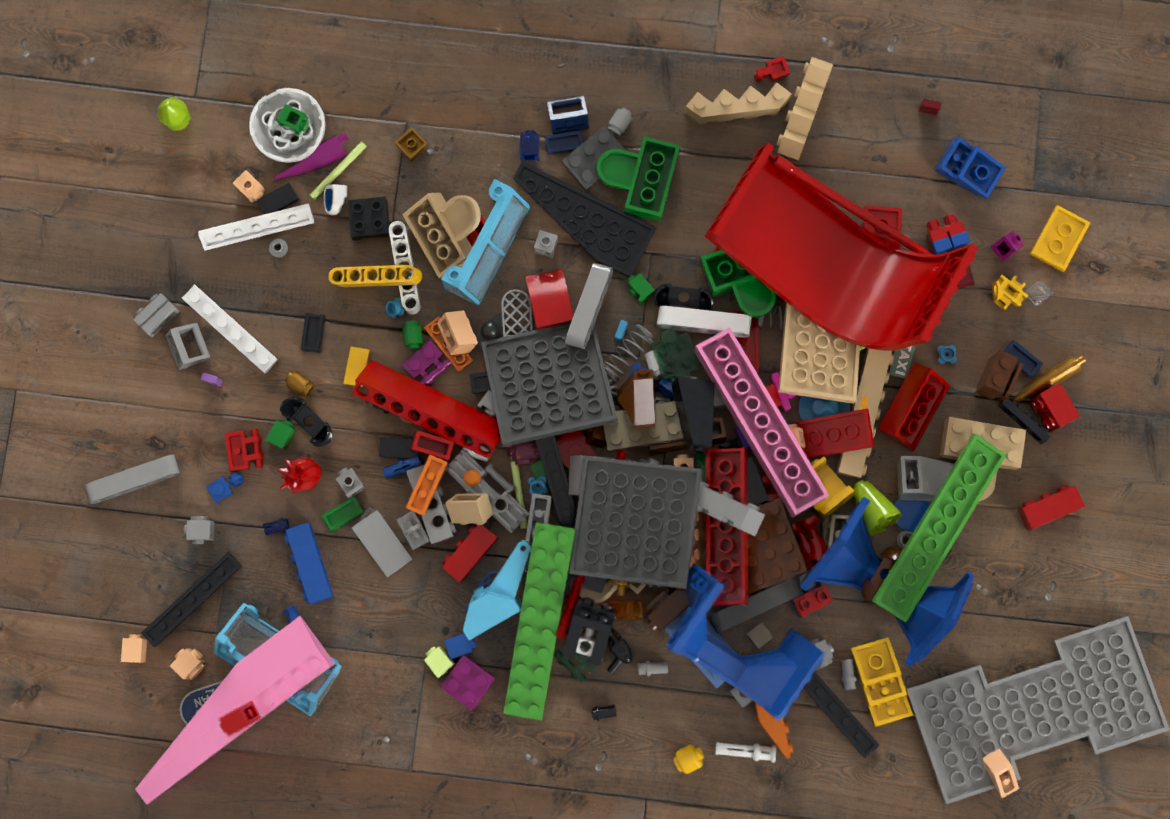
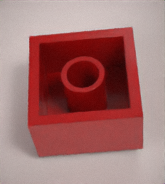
[1030,383,1080,432]

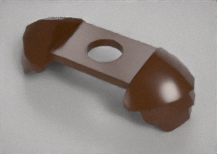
[861,547,902,603]

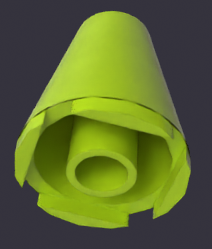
[853,480,902,536]

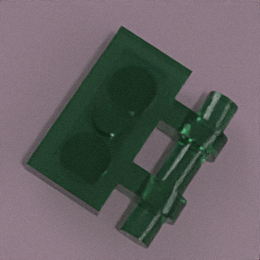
[554,641,604,682]

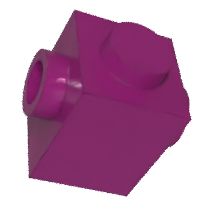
[991,231,1025,262]

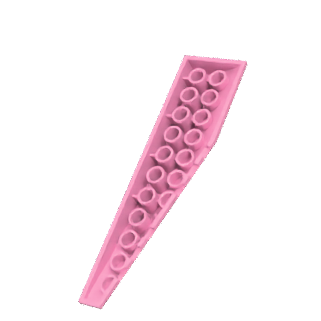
[135,616,335,805]

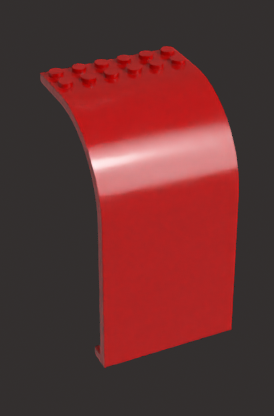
[704,142,978,351]

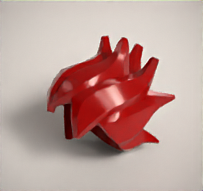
[277,458,322,494]

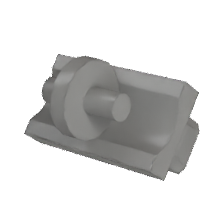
[396,511,430,550]

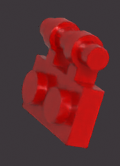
[225,429,264,472]

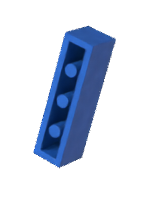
[284,522,334,604]

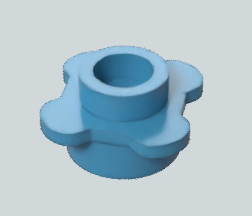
[386,297,404,319]
[937,345,957,364]
[528,476,548,495]

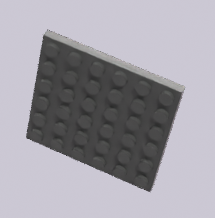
[481,322,618,447]
[569,456,702,589]

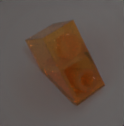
[598,600,643,622]

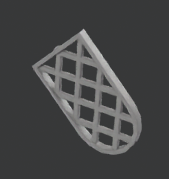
[501,289,533,337]

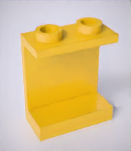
[811,457,854,520]

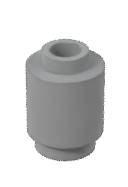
[607,108,633,137]

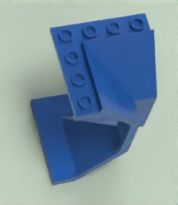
[800,497,974,667]
[666,563,826,721]

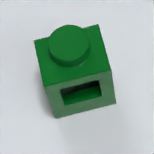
[277,104,309,135]
[626,273,655,306]

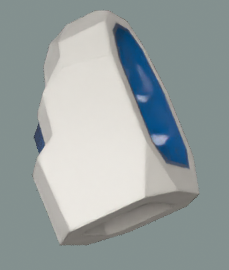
[324,185,348,215]

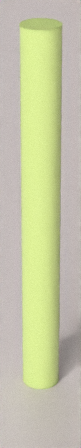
[309,142,367,200]
[509,452,528,529]

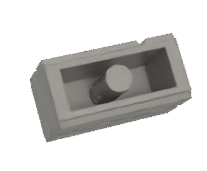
[133,293,180,338]

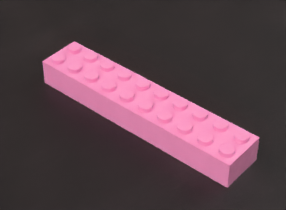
[694,327,829,518]

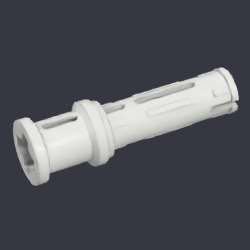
[716,742,776,763]

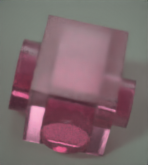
[507,440,539,466]

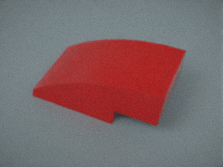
[525,269,573,330]

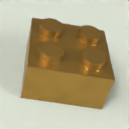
[395,127,429,162]

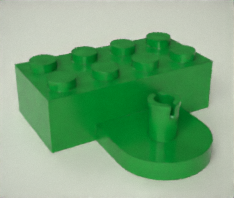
[597,137,680,223]
[700,250,776,317]

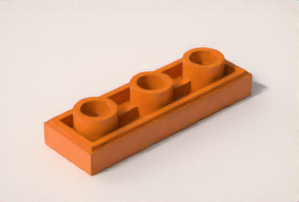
[424,316,474,373]

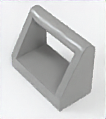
[165,323,211,370]

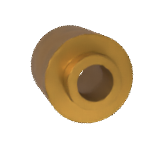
[285,371,315,398]

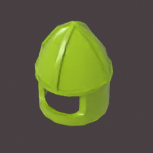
[157,97,191,131]

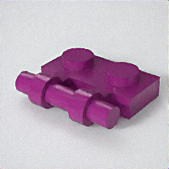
[402,340,452,386]

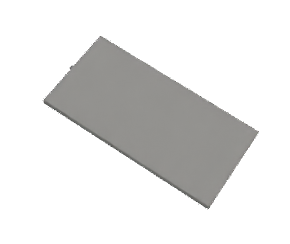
[351,510,413,577]

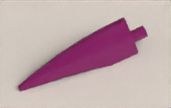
[274,133,349,179]

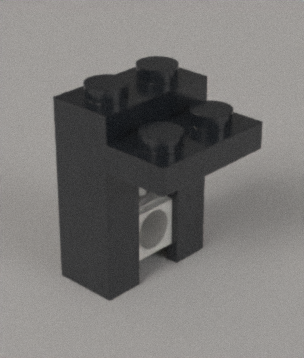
[562,597,617,666]

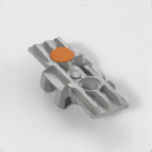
[445,449,529,533]

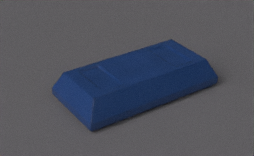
[545,130,583,154]
[1003,340,1043,378]

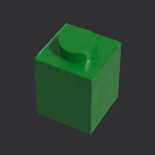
[265,419,297,451]

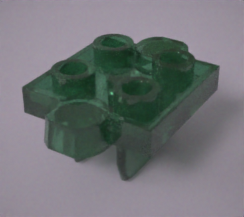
[651,329,700,381]

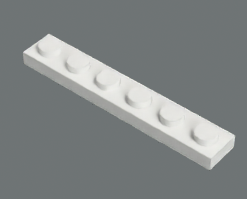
[198,203,314,251]
[182,285,278,374]

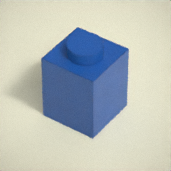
[444,634,476,659]

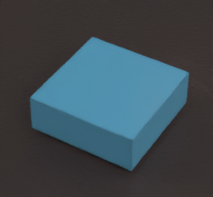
[614,320,628,343]

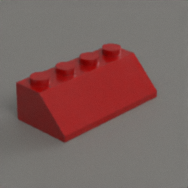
[878,363,950,451]

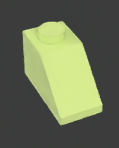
[424,647,456,678]

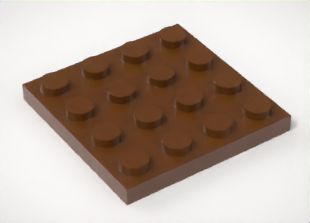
[748,498,809,595]

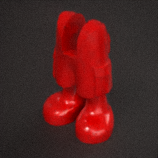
[792,515,827,571]

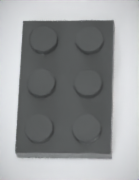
[562,125,626,191]

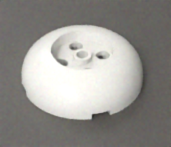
[249,88,325,163]

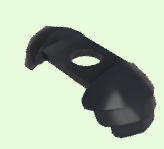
[653,284,714,311]
[280,397,332,447]

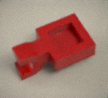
[754,56,790,82]

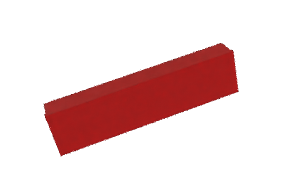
[352,359,501,459]
[706,448,748,605]

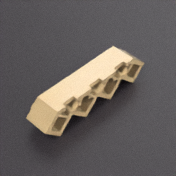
[776,57,833,160]
[685,83,792,124]

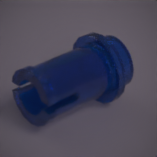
[263,518,290,536]

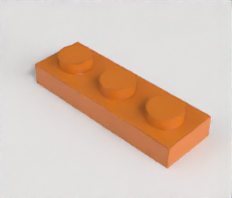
[406,455,448,516]

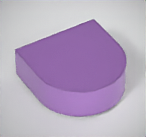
[200,373,223,387]

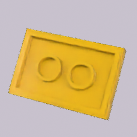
[1030,205,1090,272]

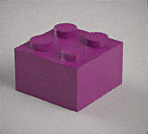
[440,655,496,711]

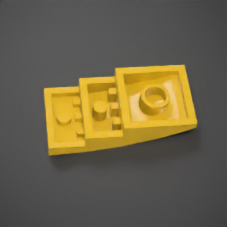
[851,637,913,727]

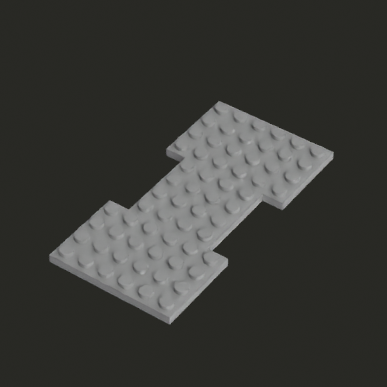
[906,616,1170,804]

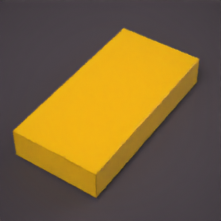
[343,347,370,388]

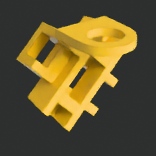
[992,275,1028,310]

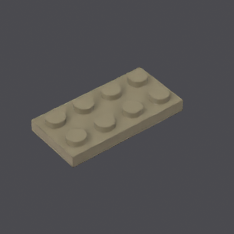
[603,401,684,453]

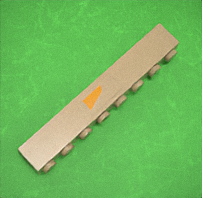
[836,348,894,479]

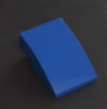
[934,137,1006,199]

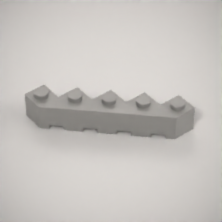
[640,458,765,536]

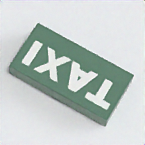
[888,346,915,380]

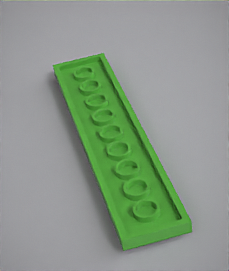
[872,434,1006,622]
[503,522,575,721]

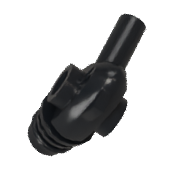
[607,628,635,674]

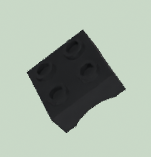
[348,196,390,240]

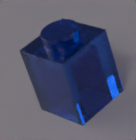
[520,130,540,160]

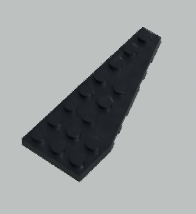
[514,162,656,278]

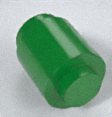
[402,321,423,350]

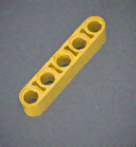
[329,265,422,287]

